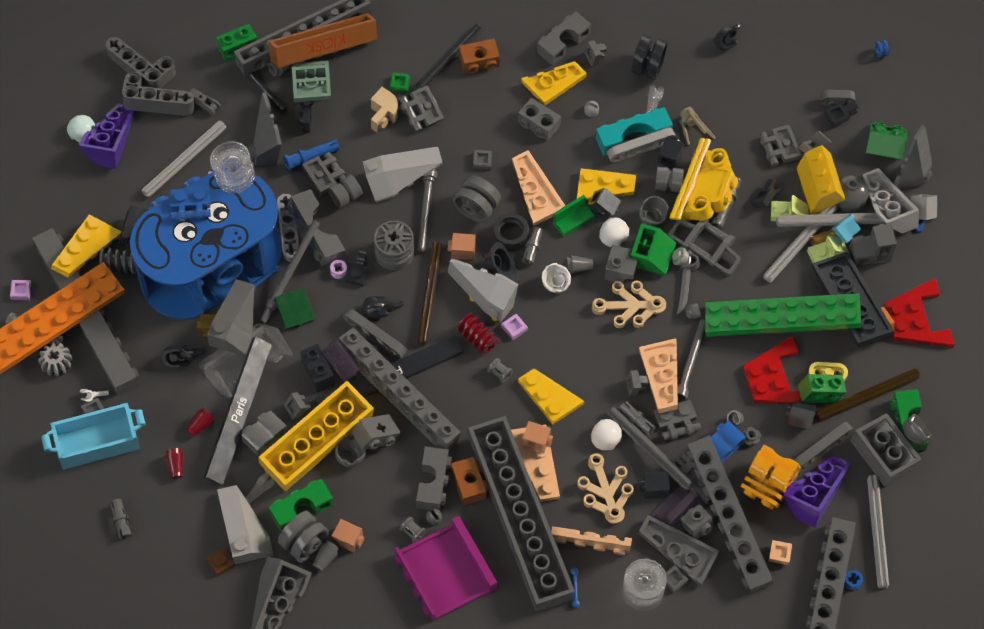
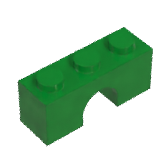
[890,389,929,452]
[269,479,334,532]

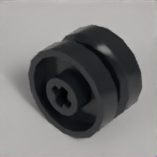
[631,34,668,80]

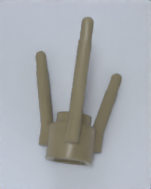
[679,107,716,145]

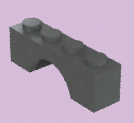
[287,189,345,267]

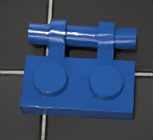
[170,187,211,221]

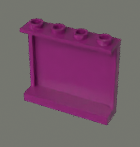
[393,516,497,622]

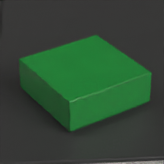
[390,73,410,93]

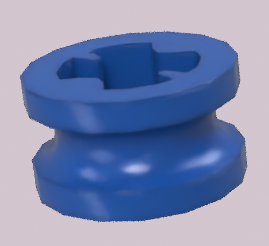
[875,40,889,58]
[844,570,863,591]

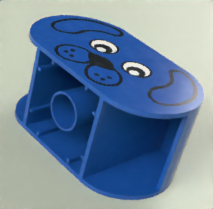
[130,169,283,320]

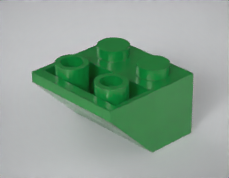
[866,122,907,159]
[630,223,676,276]

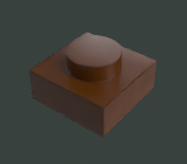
[207,548,235,576]

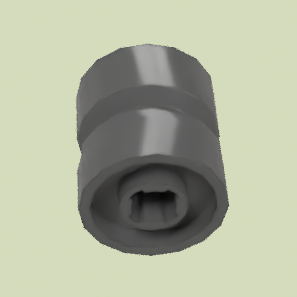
[655,166,684,193]
[328,174,363,208]

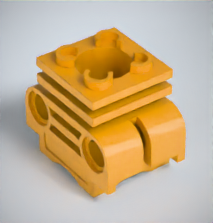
[741,445,801,510]

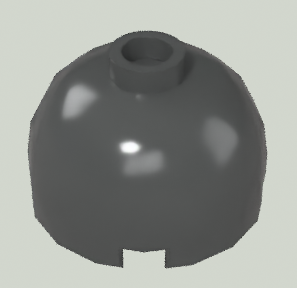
[836,175,869,213]

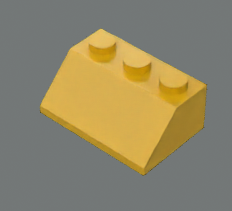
[797,145,845,215]

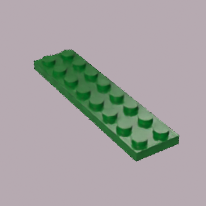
[705,293,861,337]

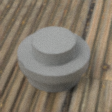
[672,247,689,266]

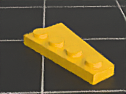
[51,214,121,278]

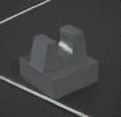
[584,40,607,67]
[626,370,649,397]
[284,392,311,420]

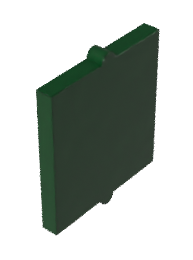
[275,288,315,329]

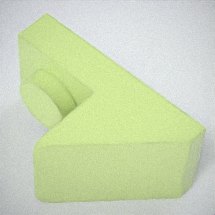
[771,195,809,221]
[807,235,850,263]

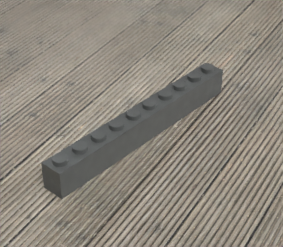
[32,228,139,396]

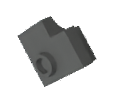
[604,245,638,283]

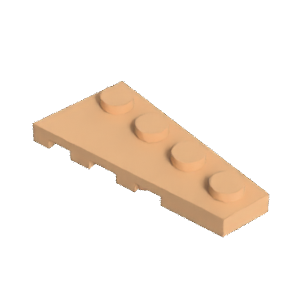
[512,151,565,226]
[639,339,678,413]
[511,425,560,502]
[551,526,632,555]

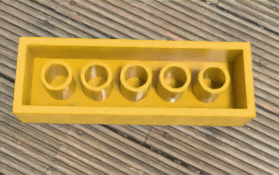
[259,381,374,492]

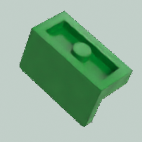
[553,195,595,237]

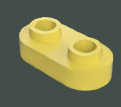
[808,362,848,381]

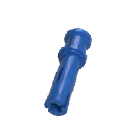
[283,139,340,171]

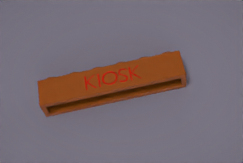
[268,13,378,68]

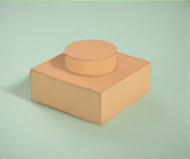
[769,540,792,565]

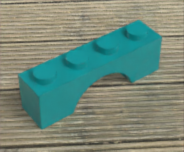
[595,107,673,156]

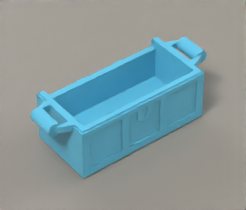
[41,403,146,470]

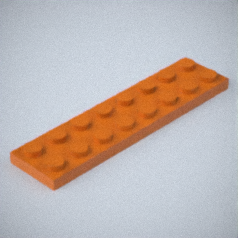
[0,262,125,374]

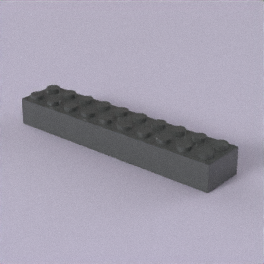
[468,416,575,613]

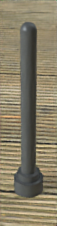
[417,170,437,253]
[677,319,705,401]

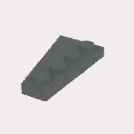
[638,515,719,587]

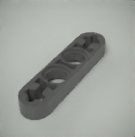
[343,309,407,360]
[794,422,853,472]

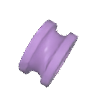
[330,260,347,279]

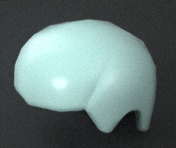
[67,115,95,143]

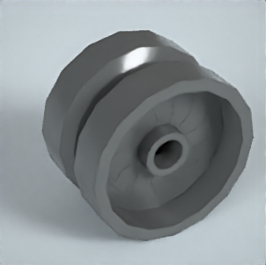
[453,175,501,222]
[278,511,329,563]

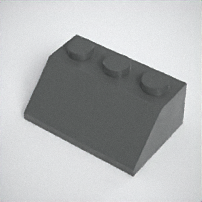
[850,413,922,487]

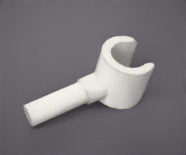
[80,389,109,402]

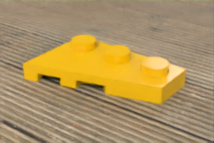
[521,61,587,106]
[577,169,636,201]
[518,369,584,425]

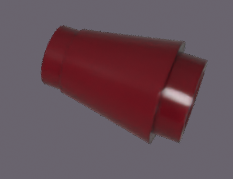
[186,408,214,437]
[164,448,184,479]

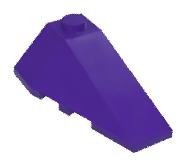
[79,104,135,169]
[783,455,852,528]

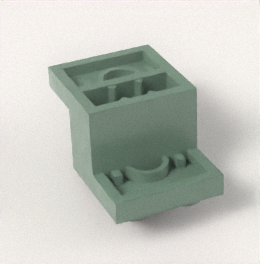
[292,61,331,102]

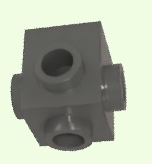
[681,504,714,540]

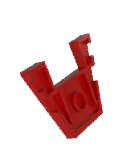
[884,279,955,348]
[743,337,816,405]

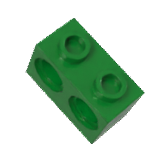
[216,24,257,63]
[798,374,846,403]

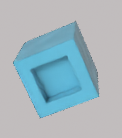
[832,214,860,243]

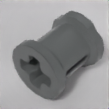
[487,358,513,383]
[399,517,426,543]

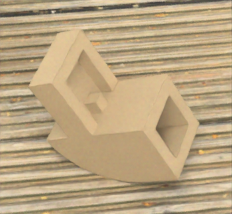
[371,87,398,132]

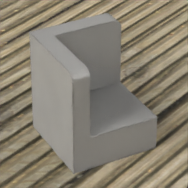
[911,194,937,220]

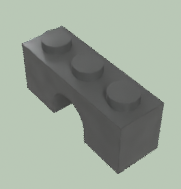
[537,11,591,66]
[416,446,452,511]

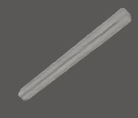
[142,121,226,198]
[763,204,838,283]
[776,213,883,227]
[867,475,889,588]

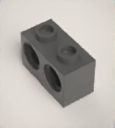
[518,98,561,141]

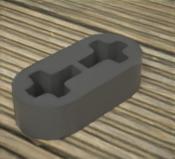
[821,90,856,106]

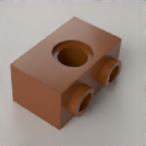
[459,39,500,74]
[451,457,489,506]

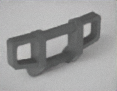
[668,219,741,276]

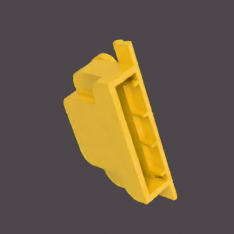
[669,138,738,221]

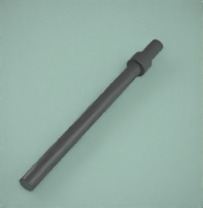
[259,220,320,323]

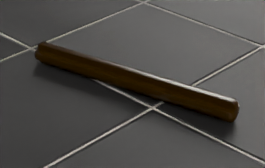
[417,242,442,345]
[815,368,920,421]

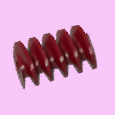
[457,313,500,354]

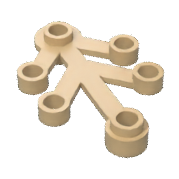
[592,281,666,328]
[577,453,634,524]

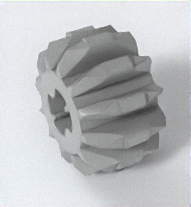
[38,343,72,376]

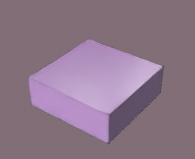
[10,280,32,300]
[501,314,528,340]

